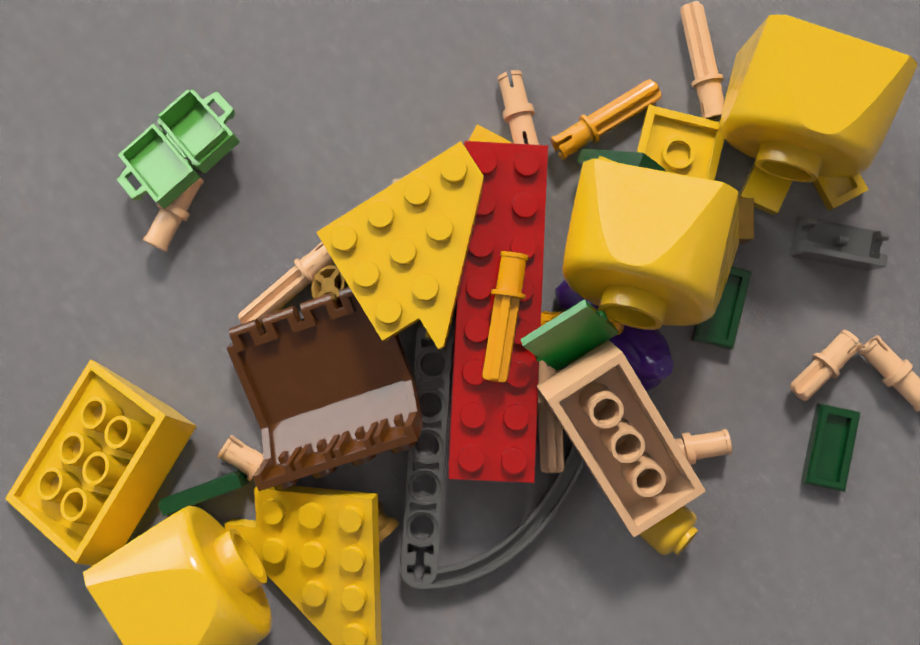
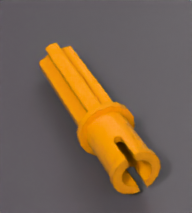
[550,79,662,160]
[482,251,528,382]

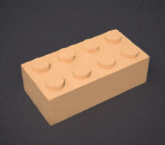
[537,340,706,537]

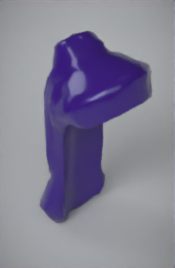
[555,279,674,391]

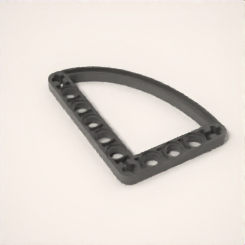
[401,308,603,589]

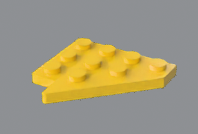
[316,141,485,350]
[225,486,382,645]

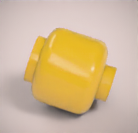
[639,505,699,555]

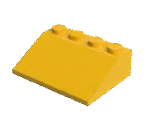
[5,359,197,566]

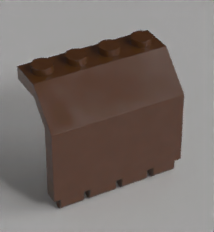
[226,287,423,491]

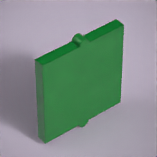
[520,299,619,371]

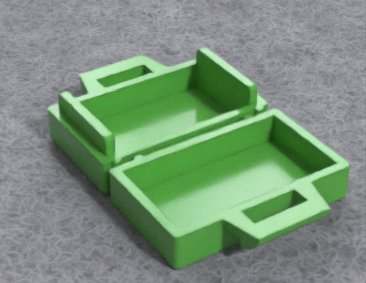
[117,89,240,209]

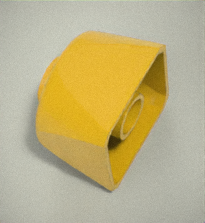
[720,14,918,183]
[562,159,739,330]
[83,506,272,645]

